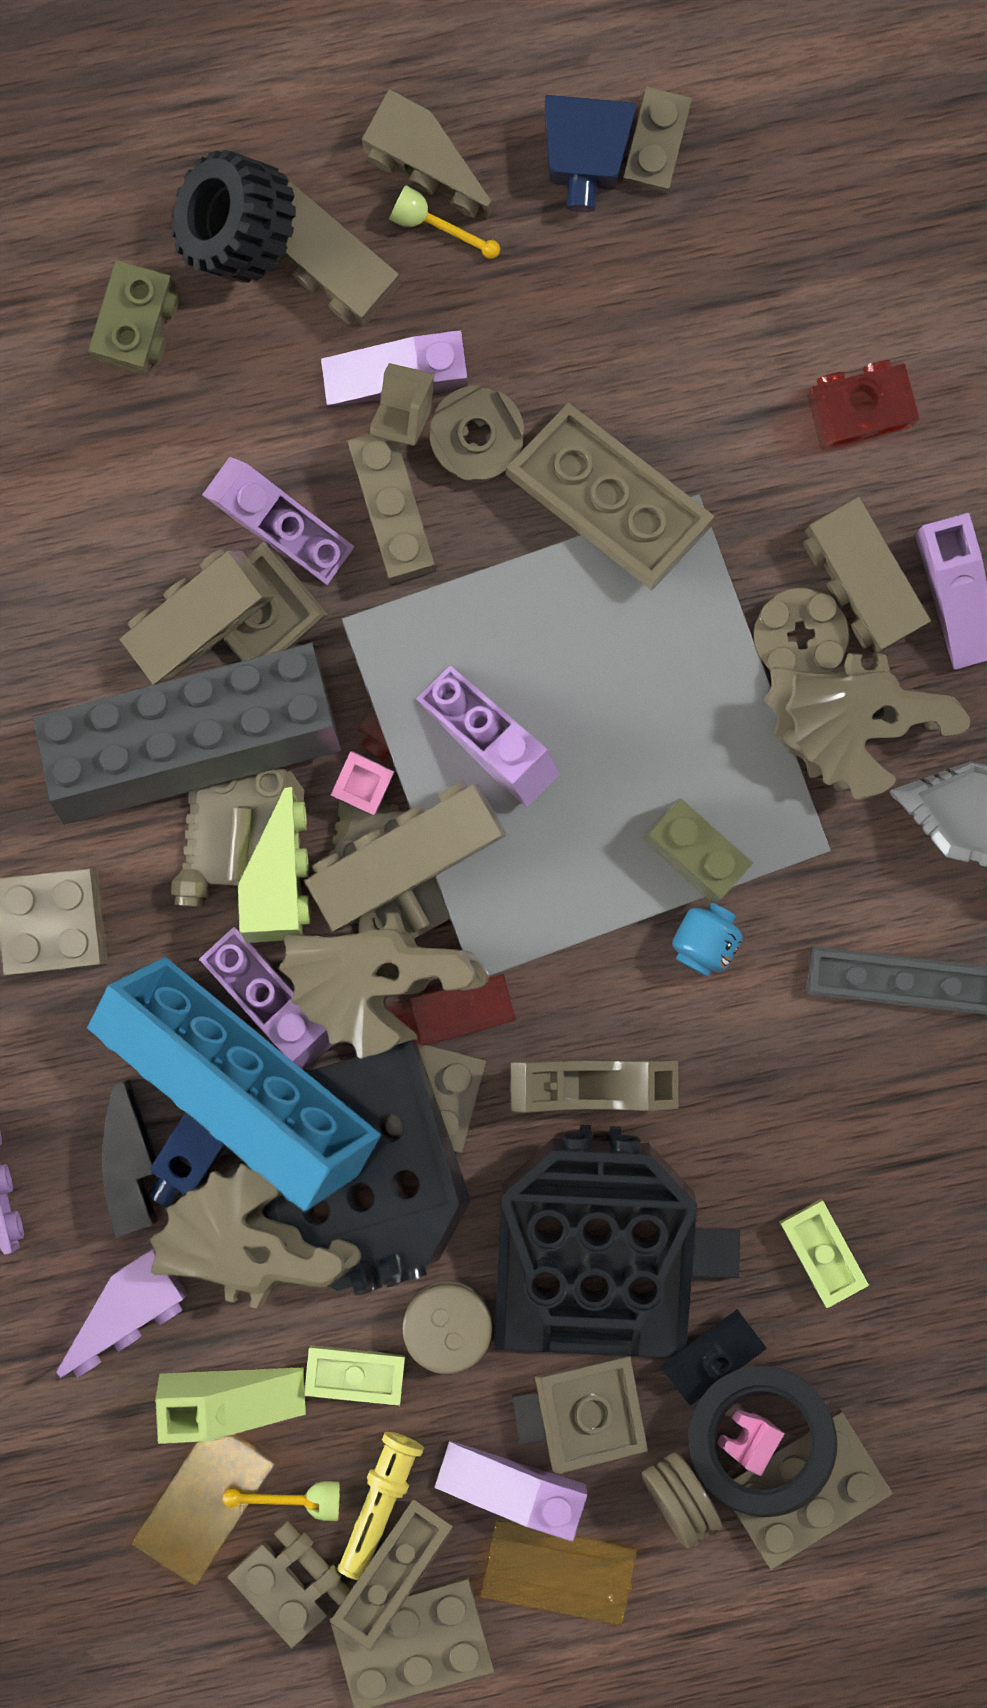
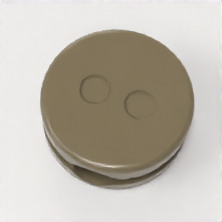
[403,1281,492,1374]
[642,1452,722,1549]

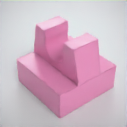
[331,751,395,815]
[717,1409,784,1476]

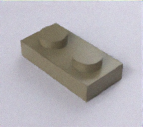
[623,87,692,194]

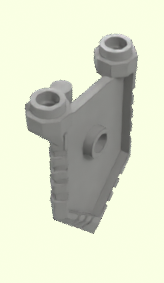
[890,761,987,867]

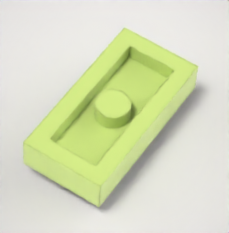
[779,1199,869,1308]
[304,1345,405,1406]

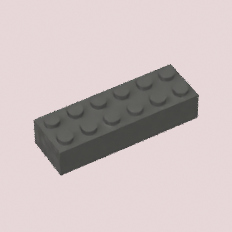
[33,643,341,825]

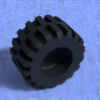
[171,150,296,283]

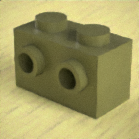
[88,260,180,376]

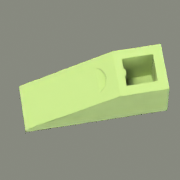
[238,787,311,943]
[156,1367,306,1444]

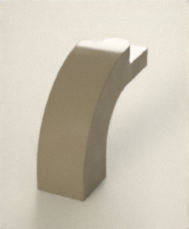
[510,1059,679,1112]

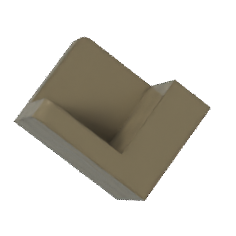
[370,363,435,446]

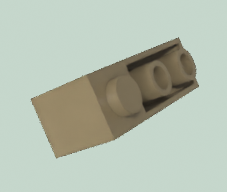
[362,89,491,219]

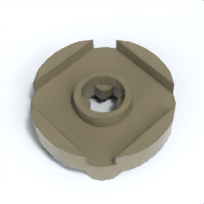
[430,386,524,483]
[752,588,849,673]

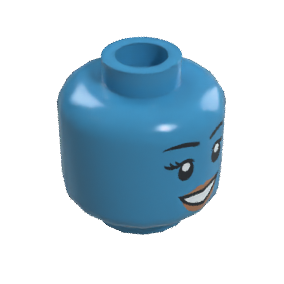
[672,903,743,977]

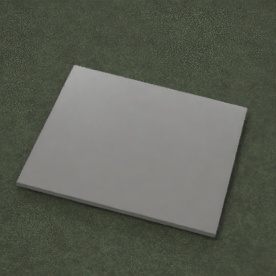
[341,494,831,976]

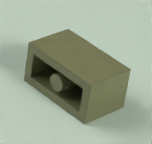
[640,798,753,902]

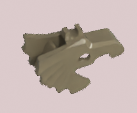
[763,653,970,799]
[279,913,489,1058]
[150,1163,361,1309]

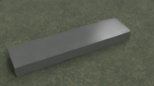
[805,946,987,1014]

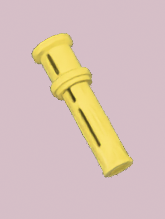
[337,1431,424,1580]

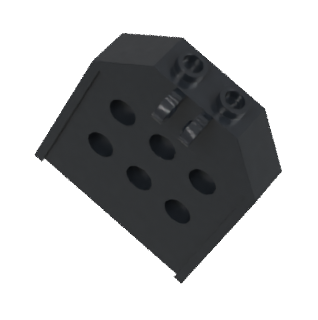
[265,1039,471,1296]
[494,1125,697,1358]

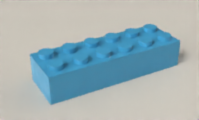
[87,957,381,1211]

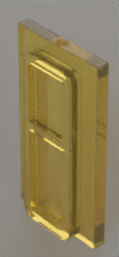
[132,1434,275,1586]
[481,1520,637,1626]

